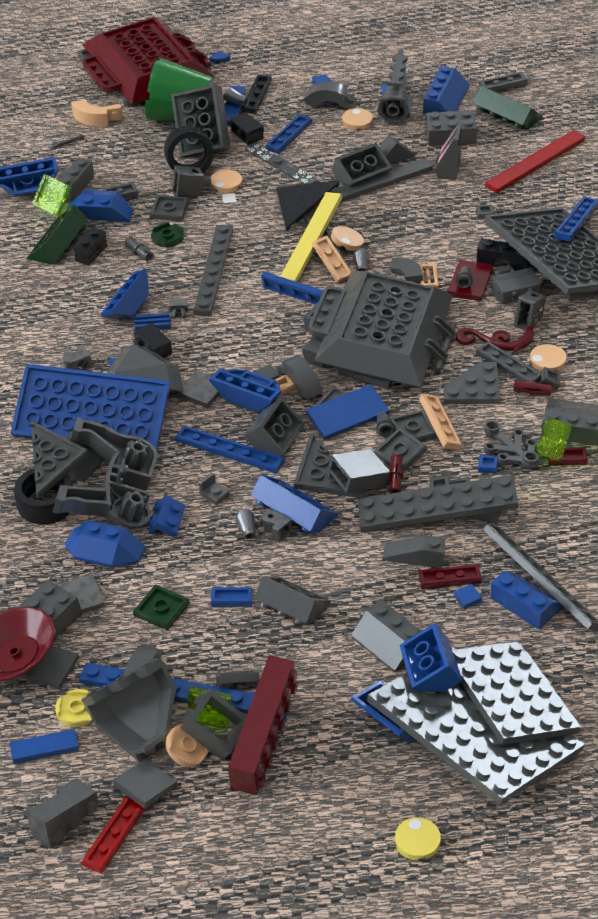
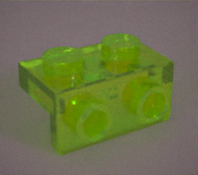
[537,417,573,462]
[184,686,232,728]

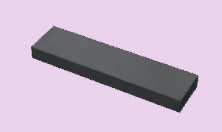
[476,341,541,383]

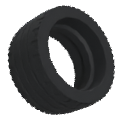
[164,125,214,173]
[14,468,73,525]

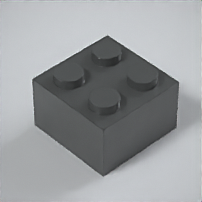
[19,579,82,640]

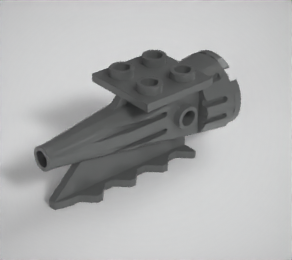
[377,49,413,124]

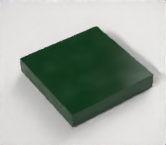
[133,584,190,631]

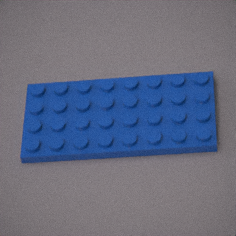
[11,364,171,451]

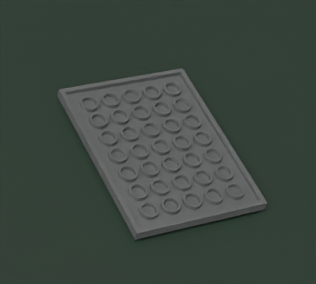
[484,207,598,295]
[367,647,585,805]

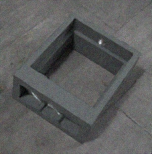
[180,689,246,760]

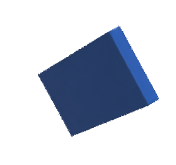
[306,384,390,440]

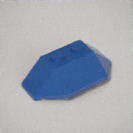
[0,157,59,197]
[67,190,133,222]
[101,269,149,320]
[209,368,281,412]
[65,520,146,568]

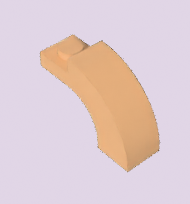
[71,99,123,127]

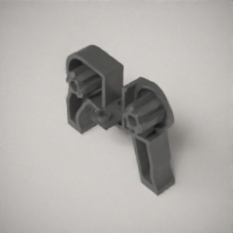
[53,417,158,528]

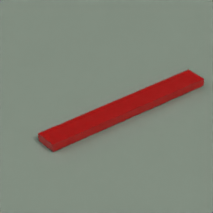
[485,130,585,193]

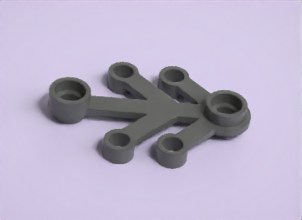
[484,420,540,469]

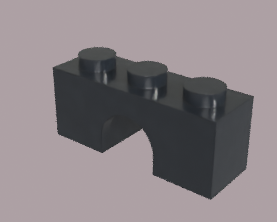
[476,238,530,271]

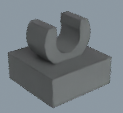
[169,299,188,318]

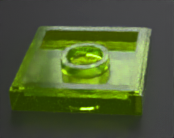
[32,174,72,217]

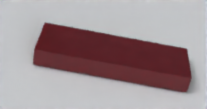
[418,564,482,589]

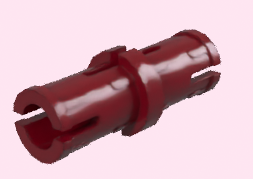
[513,380,552,396]
[389,455,404,494]

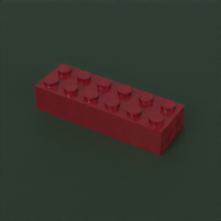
[228,655,298,795]

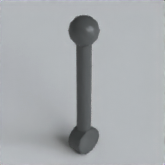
[52,134,83,148]

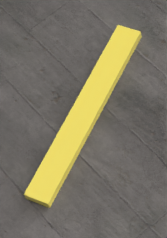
[280,192,342,282]

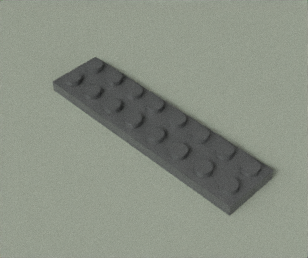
[358,474,519,532]

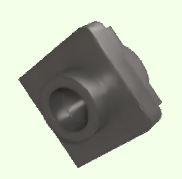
[199,472,230,506]

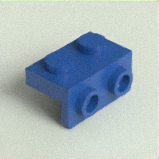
[148,495,186,537]

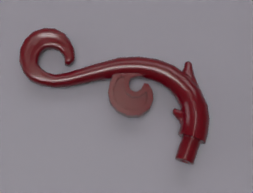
[455,326,534,352]

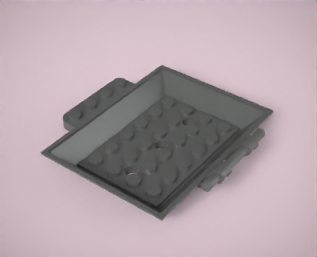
[308,271,457,388]

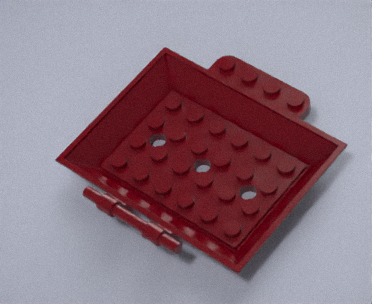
[82,17,215,105]

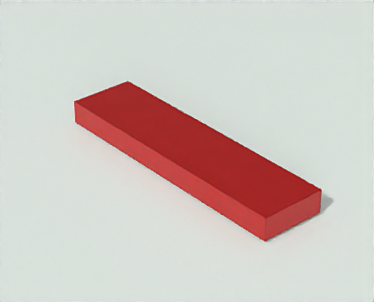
[81,796,147,874]

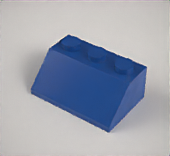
[490,571,564,629]
[399,623,463,692]
[351,680,416,744]

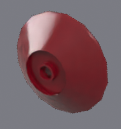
[0,607,56,682]

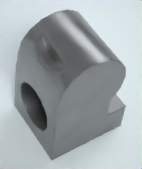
[63,345,92,370]
[262,510,292,543]

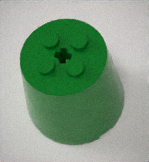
[145,57,213,122]

